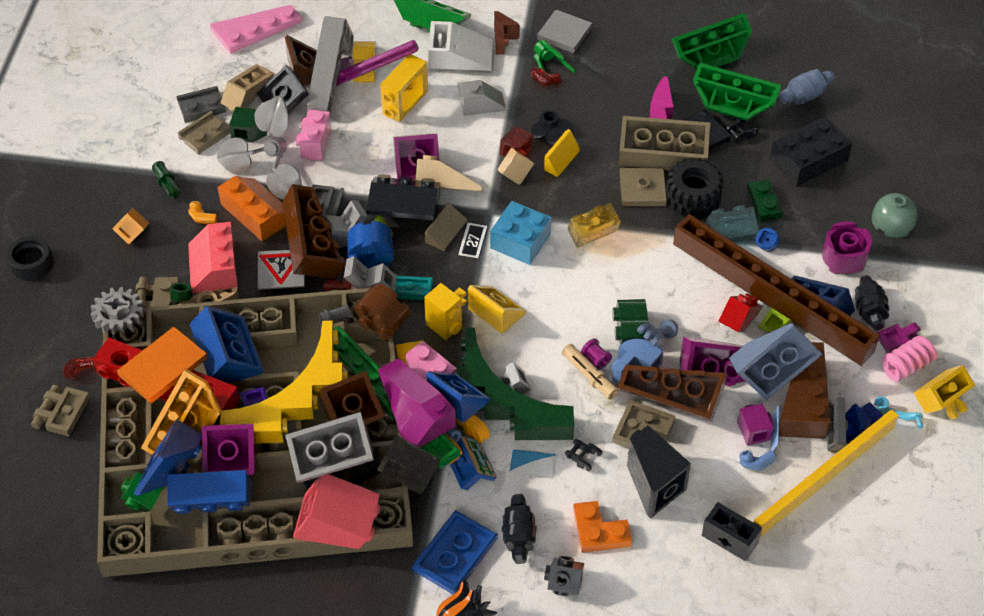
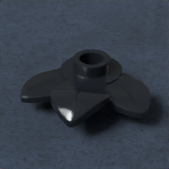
[531,110,573,146]

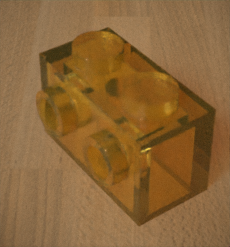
[567,203,621,248]

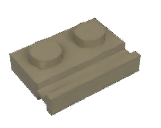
[177,111,230,155]

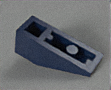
[791,276,855,316]

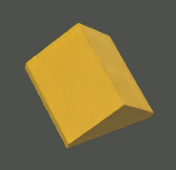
[468,285,526,334]

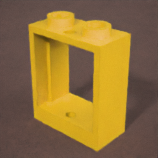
[380,54,428,122]

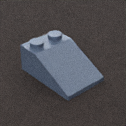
[729,323,822,401]

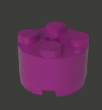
[822,221,872,274]

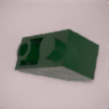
[229,107,267,143]

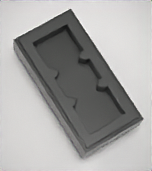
[827,397,848,452]

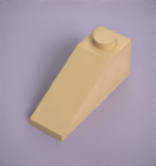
[221,64,274,112]
[416,155,483,192]

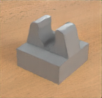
[500,362,531,394]

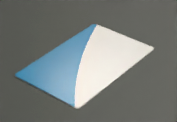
[509,449,555,478]

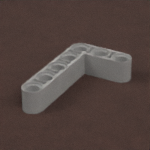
[306,16,354,114]

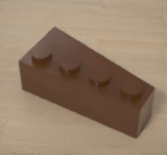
[283,184,346,279]
[778,342,830,439]
[617,365,728,422]

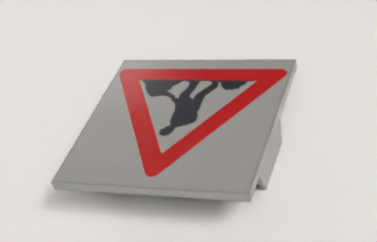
[258,250,304,290]

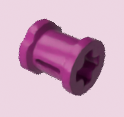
[581,338,613,370]

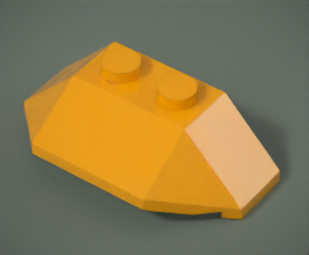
[141,369,222,455]

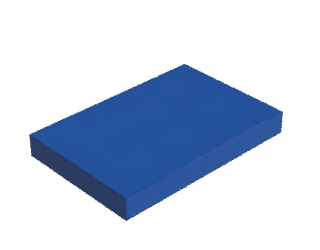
[412,510,498,595]

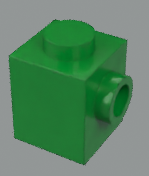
[120,472,164,512]

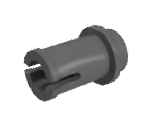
[319,305,352,324]

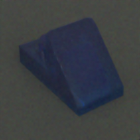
[845,402,884,445]

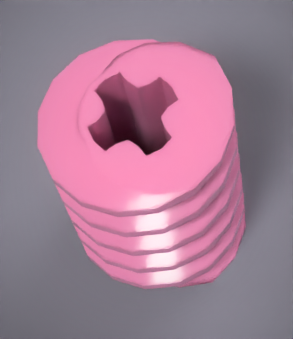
[882,336,937,382]

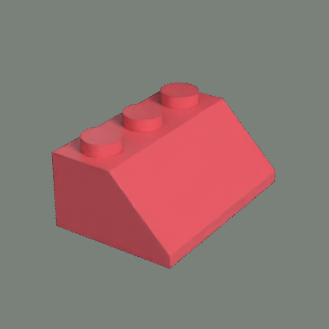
[188,222,238,294]

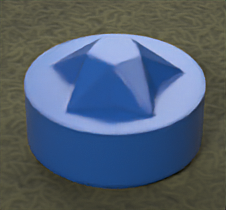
[756,228,780,252]

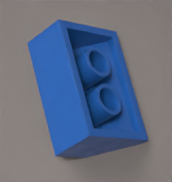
[190,306,264,384]
[167,470,253,514]

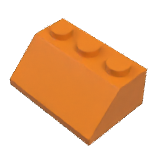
[218,176,286,242]

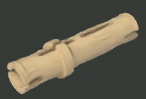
[562,344,619,400]

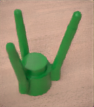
[533,39,576,80]

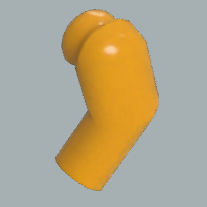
[188,201,218,224]

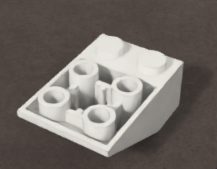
[428,21,493,71]

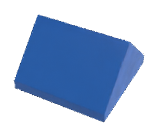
[426,371,490,423]

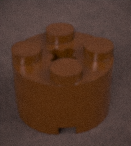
[353,284,410,341]

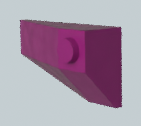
[680,336,746,386]
[378,358,455,451]

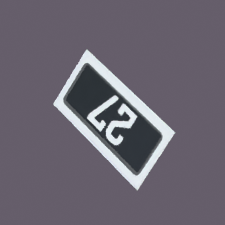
[458,223,487,258]

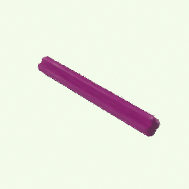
[336,40,419,86]

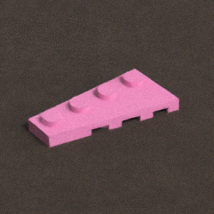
[210,5,302,54]

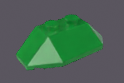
[394,0,471,33]
[672,13,752,70]
[693,63,782,121]

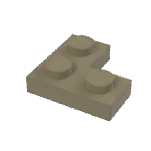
[612,400,676,449]

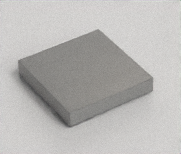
[537,10,592,53]

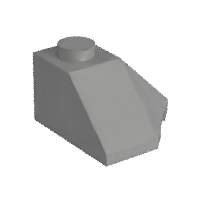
[457,80,506,116]

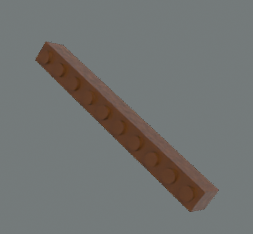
[673,214,880,366]

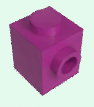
[737,404,773,446]

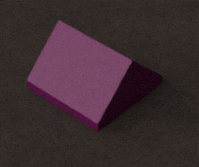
[202,424,257,475]

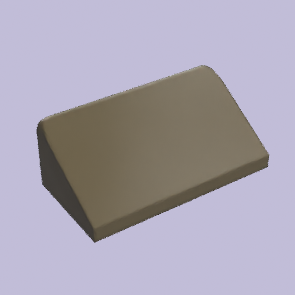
[425,204,468,251]

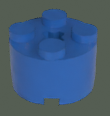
[347,221,394,269]

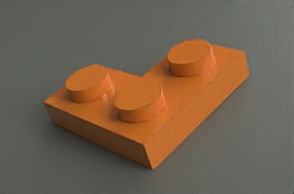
[573,501,632,553]

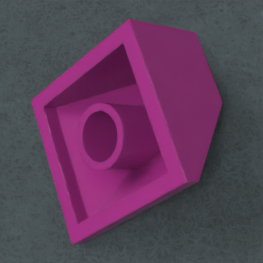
[393,133,440,180]

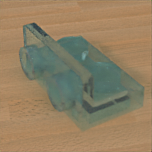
[706,205,759,240]

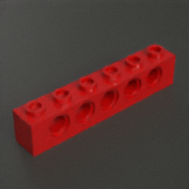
[93,337,240,421]

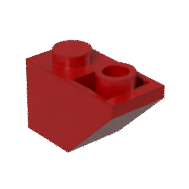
[718,293,763,332]

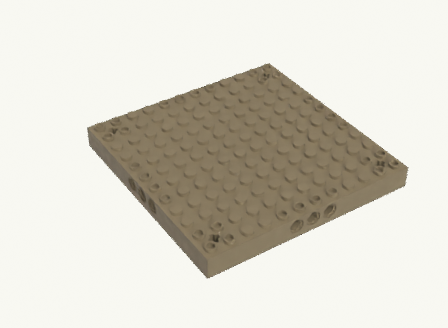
[97,286,413,577]

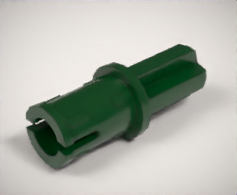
[152,161,180,198]

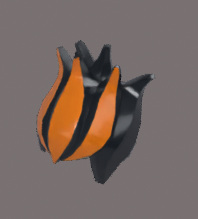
[436,580,497,616]

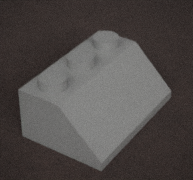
[286,412,374,483]

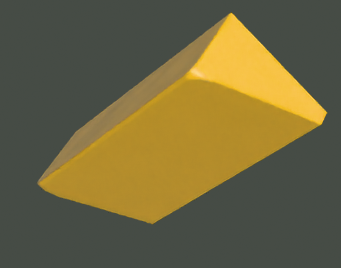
[544,129,580,177]

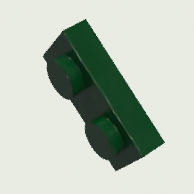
[747,179,783,221]

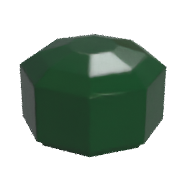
[169,283,192,302]

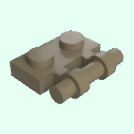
[135,276,179,308]
[31,385,90,437]

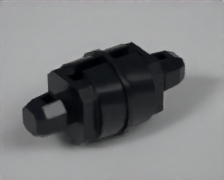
[855,275,890,331]
[501,494,537,564]

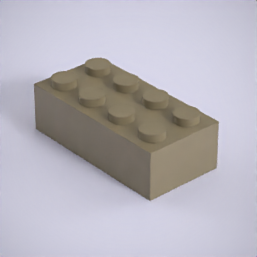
[618,116,710,171]

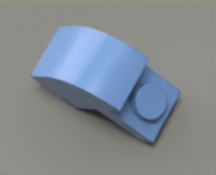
[611,339,664,384]

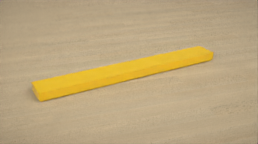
[754,410,899,537]

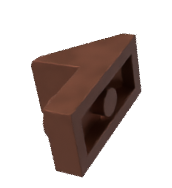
[494,11,520,55]

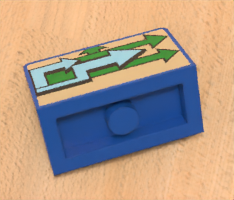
[450,435,497,490]

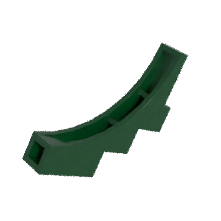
[456,328,574,440]

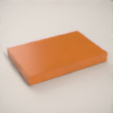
[117,327,208,403]

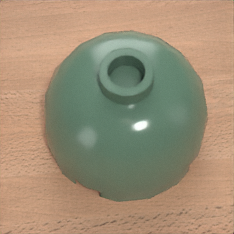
[871,193,918,238]

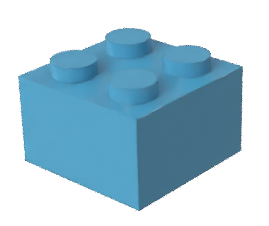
[490,201,552,265]

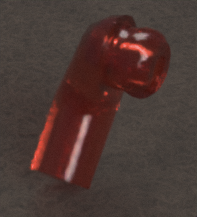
[531,67,561,86]
[62,356,95,379]

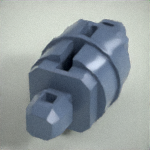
[779,69,835,105]

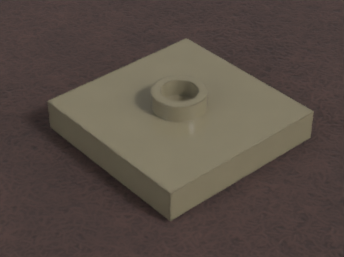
[619,168,666,206]

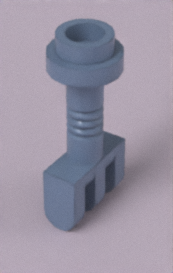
[637,319,678,347]

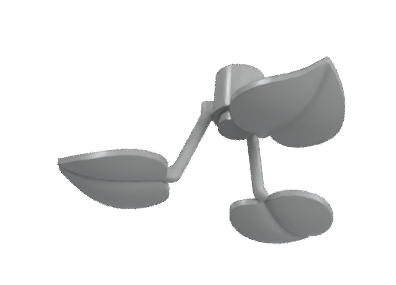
[217,95,302,199]

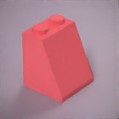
[293,474,380,549]

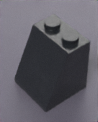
[627,425,691,519]

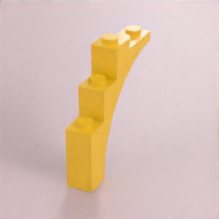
[220,321,348,444]

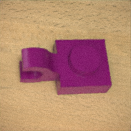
[877,322,921,353]

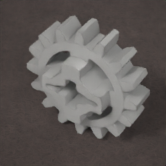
[91,287,144,335]

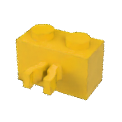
[424,283,467,340]
[914,365,976,420]

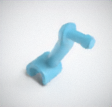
[874,396,924,429]

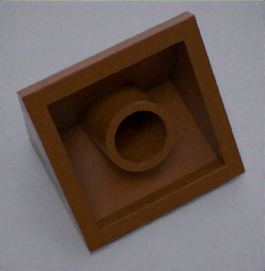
[285,35,317,86]
[320,371,385,425]

